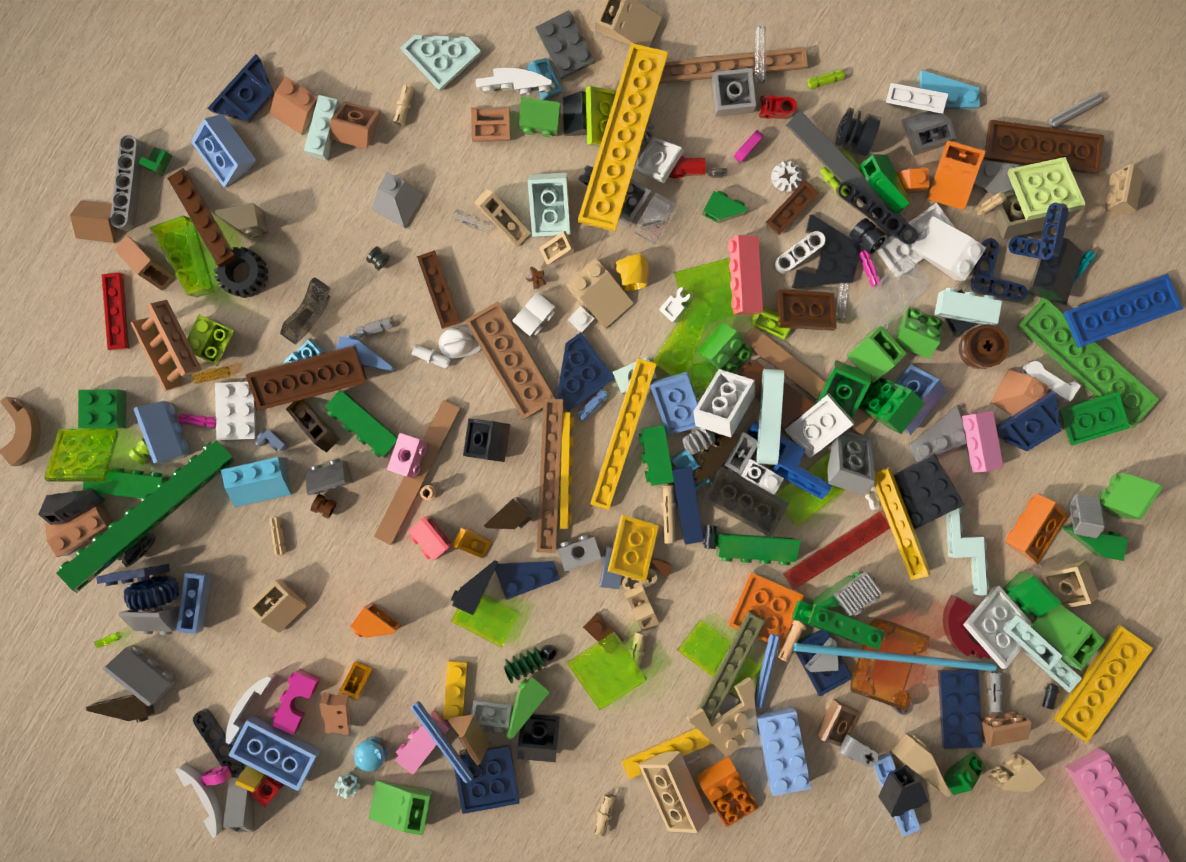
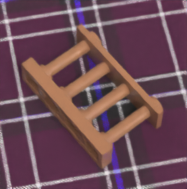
[131,300,202,391]

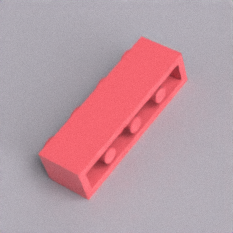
[728,235,763,316]

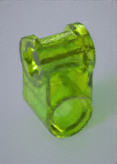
[691,364,713,401]

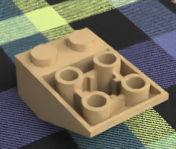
[595,0,662,47]

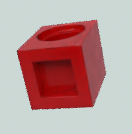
[250,775,285,808]

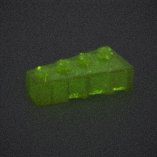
[149,215,215,298]
[652,295,712,376]

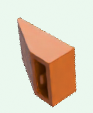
[927,140,986,210]
[696,756,759,827]

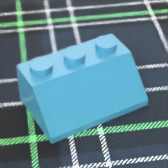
[221,457,292,507]

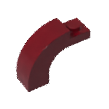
[943,595,991,659]

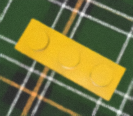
[443,660,468,720]

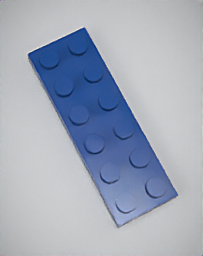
[1063,274,1183,348]

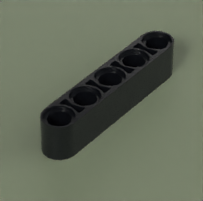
[836,181,918,244]

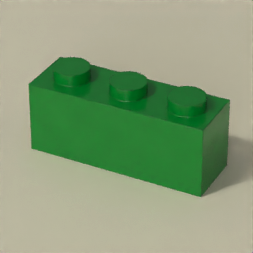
[638,425,674,486]

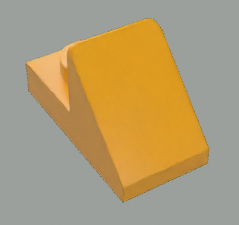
[452,528,492,558]

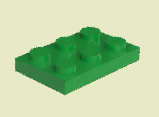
[1059,391,1130,446]

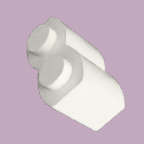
[513,292,555,337]

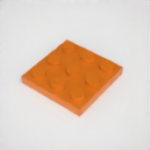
[727,572,804,648]

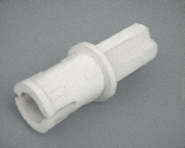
[412,344,450,369]

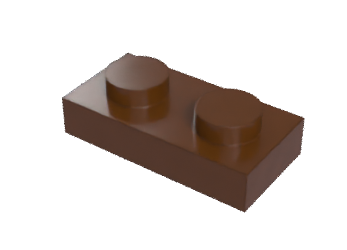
[583,613,624,654]

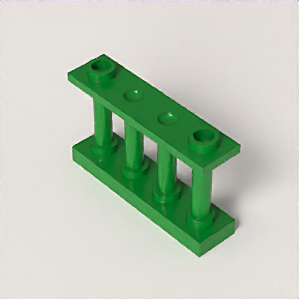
[791,600,885,650]

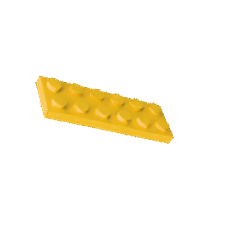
[1053,625,1153,743]

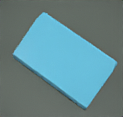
[527,58,563,100]

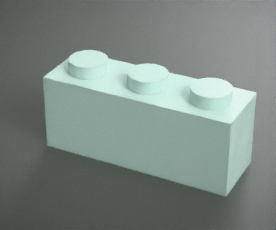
[304,95,341,161]
[935,288,1002,325]

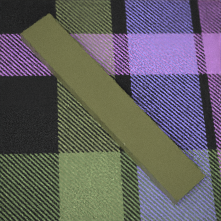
[696,611,766,723]

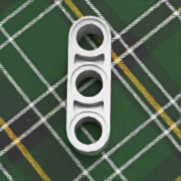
[774,231,825,274]

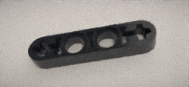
[193,709,245,777]

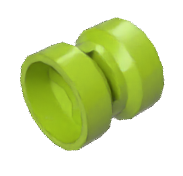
[128,438,150,465]

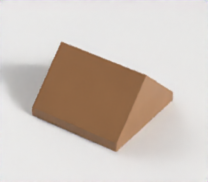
[70,200,117,243]
[816,699,860,746]
[447,715,490,766]

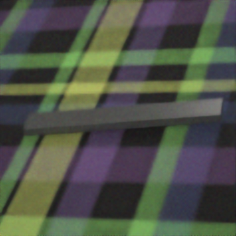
[786,110,906,229]

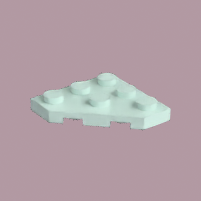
[400,35,481,91]

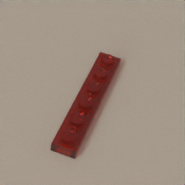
[783,511,891,590]

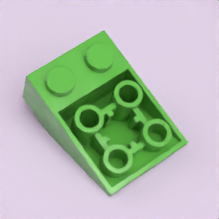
[1031,604,1105,670]
[369,780,433,836]

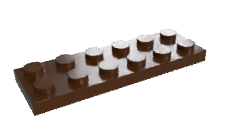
[984,120,1104,174]
[245,345,368,411]

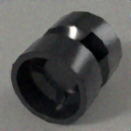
[850,218,887,254]

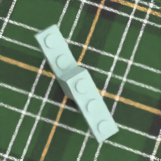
[946,507,989,596]
[1003,615,1082,693]

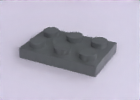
[535,10,595,79]

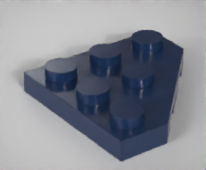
[557,332,615,412]

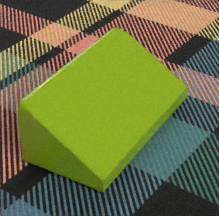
[750,306,791,340]

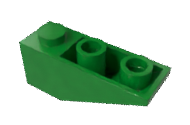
[860,154,911,214]
[1063,524,1128,561]

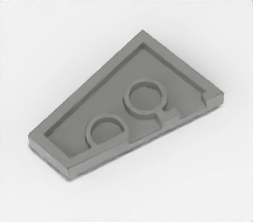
[909,406,967,463]

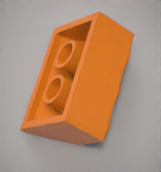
[1005,493,1068,564]

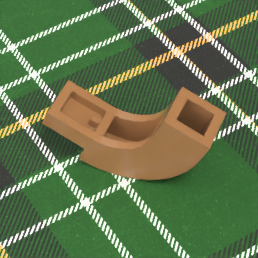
[0,397,41,466]

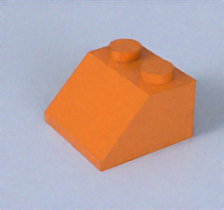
[350,603,402,638]

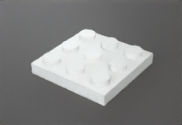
[963,586,1033,669]

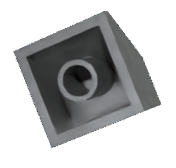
[306,458,353,495]

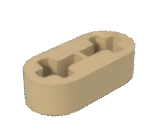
[622,567,657,591]

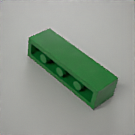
[325,390,398,458]
[82,465,169,499]

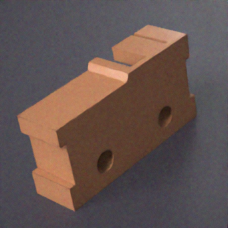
[320,692,352,735]

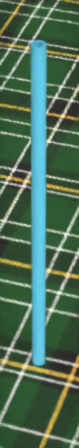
[794,643,997,671]

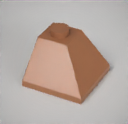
[990,370,1050,415]

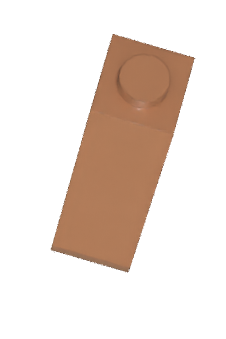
[114,236,175,290]

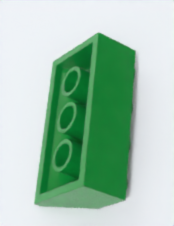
[716,533,801,565]

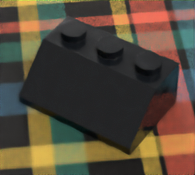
[1028,234,1083,305]

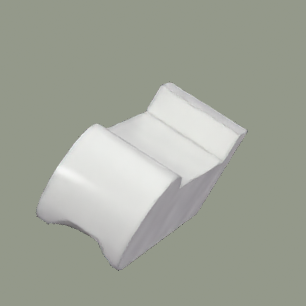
[1022,361,1081,403]

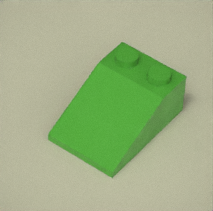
[1098,473,1163,520]

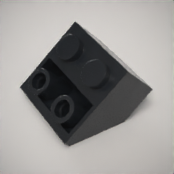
[878,765,929,818]

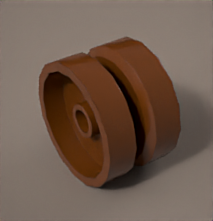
[959,325,1009,369]

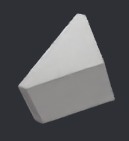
[724,432,758,475]
[805,638,839,672]

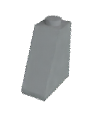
[223,775,254,832]

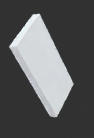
[877,202,956,278]

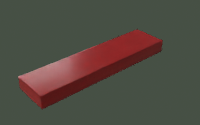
[101,272,129,351]

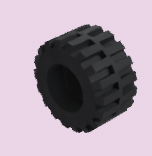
[214,247,269,298]

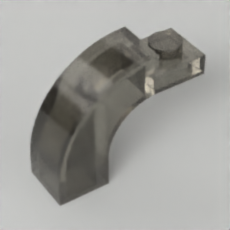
[280,277,331,345]

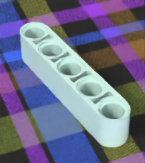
[757,369,784,465]

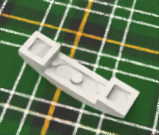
[226,673,276,744]
[175,763,223,838]

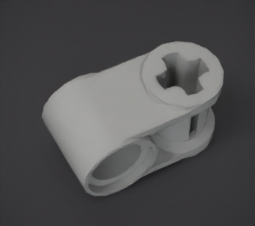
[838,734,878,767]

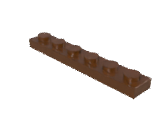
[167,168,237,268]

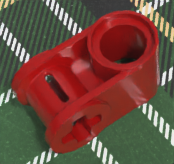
[759,95,797,119]

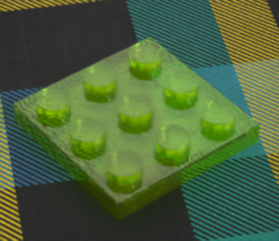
[674,258,736,328]
[44,429,119,482]
[567,632,647,710]

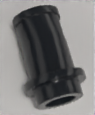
[703,525,718,549]
[1042,683,1060,710]

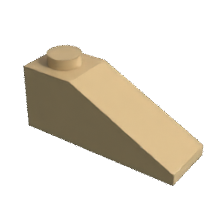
[474,189,530,247]

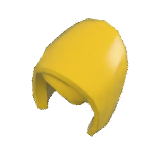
[615,253,649,291]

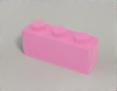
[962,411,1004,473]
[395,710,451,775]

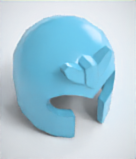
[354,737,388,772]

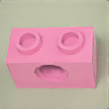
[387,433,427,479]

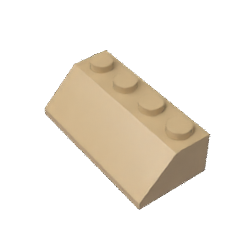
[639,751,710,833]

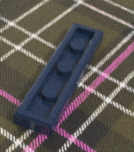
[672,466,704,545]

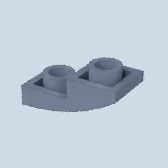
[599,546,622,589]

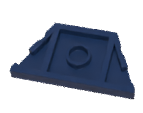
[207,54,274,122]
[996,390,1061,451]

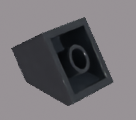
[463,418,510,462]
[517,714,560,762]

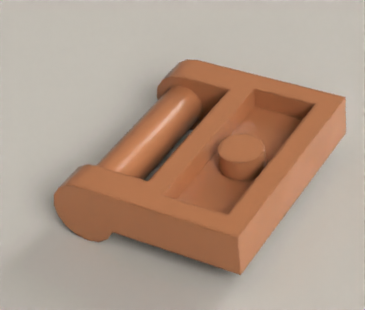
[471,106,510,142]

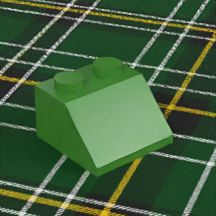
[519,97,561,138]

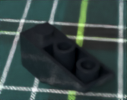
[38,489,105,525]

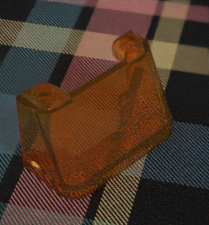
[850,618,930,712]

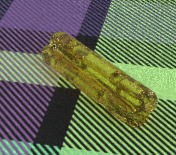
[192,367,231,384]

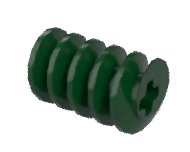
[504,646,547,684]

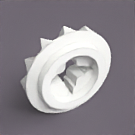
[771,161,802,192]

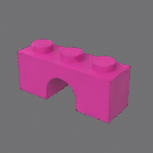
[272,669,321,735]

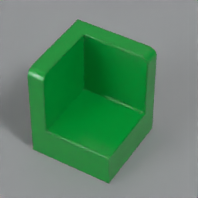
[139,147,172,176]

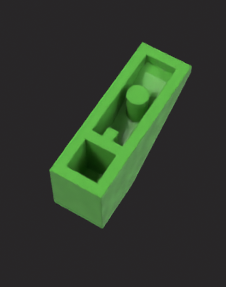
[507,677,550,739]

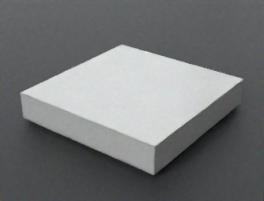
[634,137,684,183]

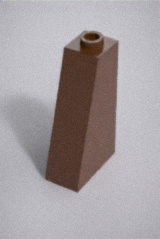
[739,361,814,429]

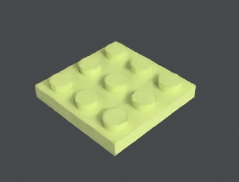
[1007,157,1086,221]

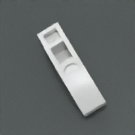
[476,68,556,96]

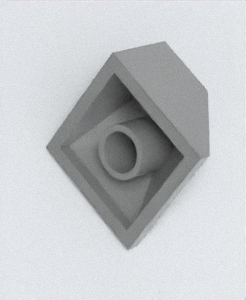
[372,172,424,228]

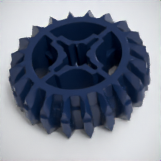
[124,575,179,610]

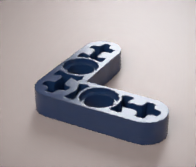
[1008,202,1068,260]
[971,238,1028,302]

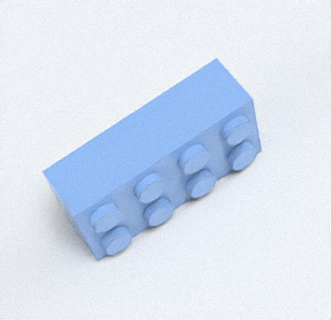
[756,707,811,796]
[228,716,321,791]

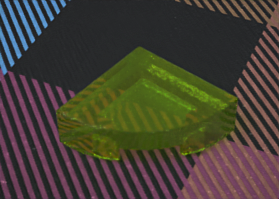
[94,632,122,648]

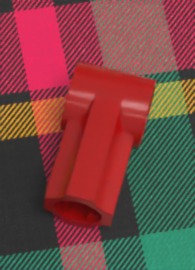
[668,156,706,178]

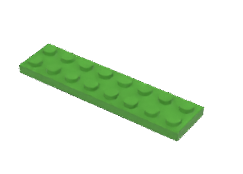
[1017,298,1159,428]

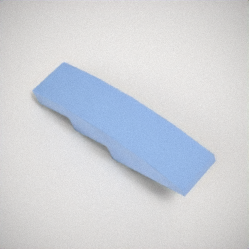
[873,753,921,837]

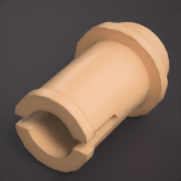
[420,485,436,500]

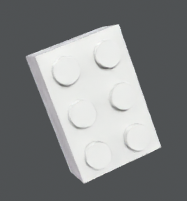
[694,369,755,437]

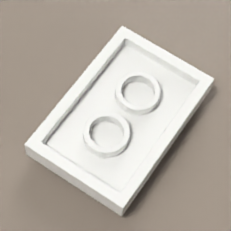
[215,382,257,440]
[784,393,855,458]

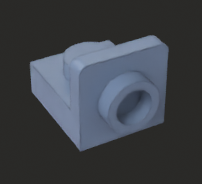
[255,429,289,451]

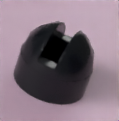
[541,644,558,661]

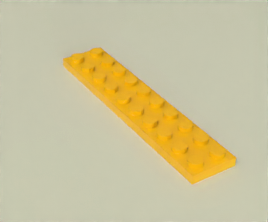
[578,43,668,232]

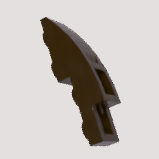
[694,434,739,485]

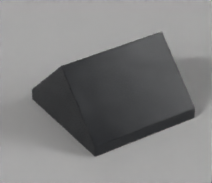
[563,91,587,136]

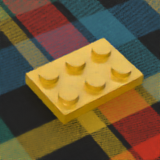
[608,515,659,582]

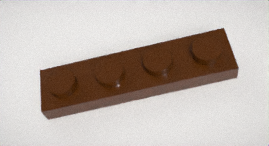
[417,250,461,329]

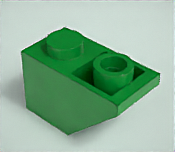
[702,191,748,223]
[943,751,985,795]

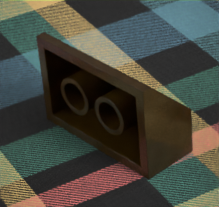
[484,497,532,529]

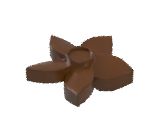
[525,267,546,290]

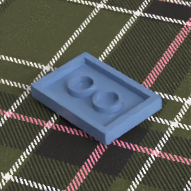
[650,372,698,435]

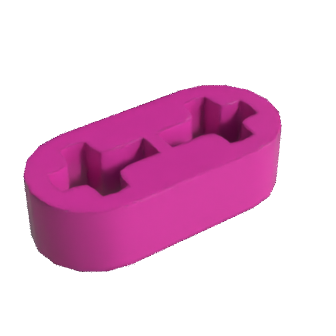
[733,130,764,163]
[201,766,232,786]

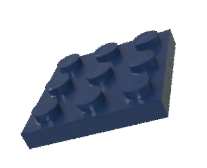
[454,744,520,814]

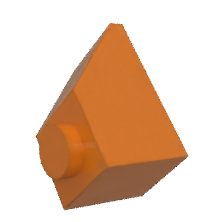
[896,168,930,193]

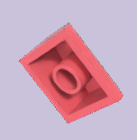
[409,515,452,561]

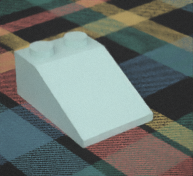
[528,173,570,237]

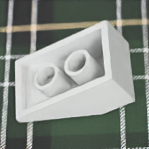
[911,216,986,281]

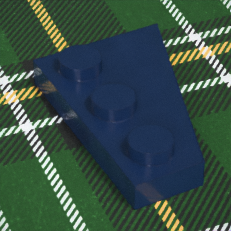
[495,561,560,600]
[96,564,170,586]

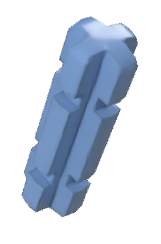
[577,389,609,422]

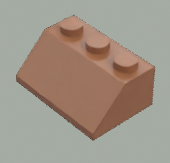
[45,504,114,557]

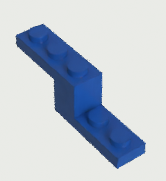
[746,421,832,499]

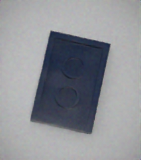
[795,629,853,696]

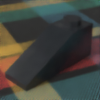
[451,560,498,615]

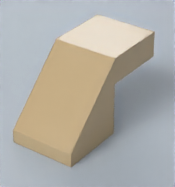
[624,585,659,631]

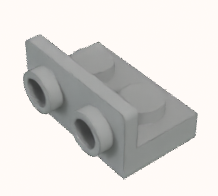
[471,700,512,735]

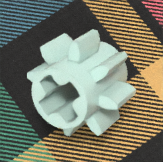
[334,773,360,799]

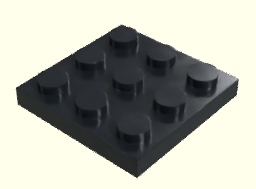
[893,453,965,530]

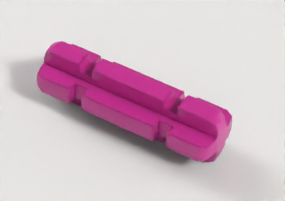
[859,250,882,287]
[178,414,216,428]

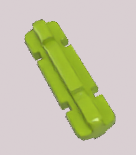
[807,69,845,89]

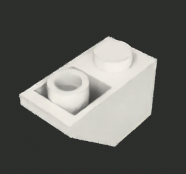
[741,459,784,495]

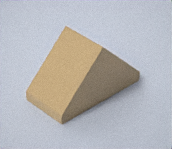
[540,231,574,265]

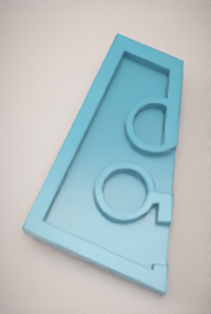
[920,70,980,110]

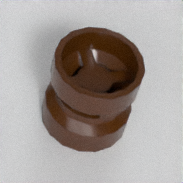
[310,494,337,519]

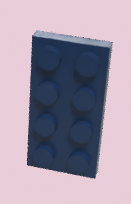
[938,669,983,749]

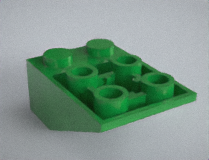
[858,377,925,434]

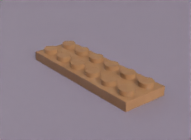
[465,301,555,420]

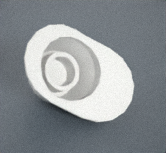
[439,325,481,359]

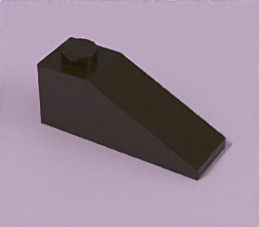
[286,399,340,453]
[86,694,155,723]

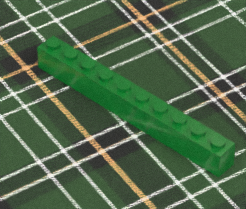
[56,440,234,593]

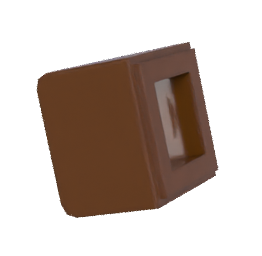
[651,557,671,578]

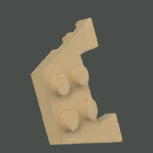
[686,677,758,757]

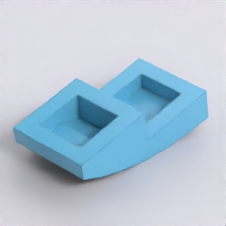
[671,449,710,491]

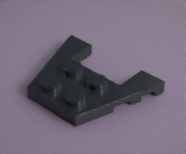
[792,214,862,288]

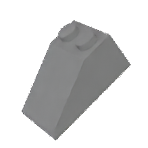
[827,430,875,495]
[119,606,180,635]

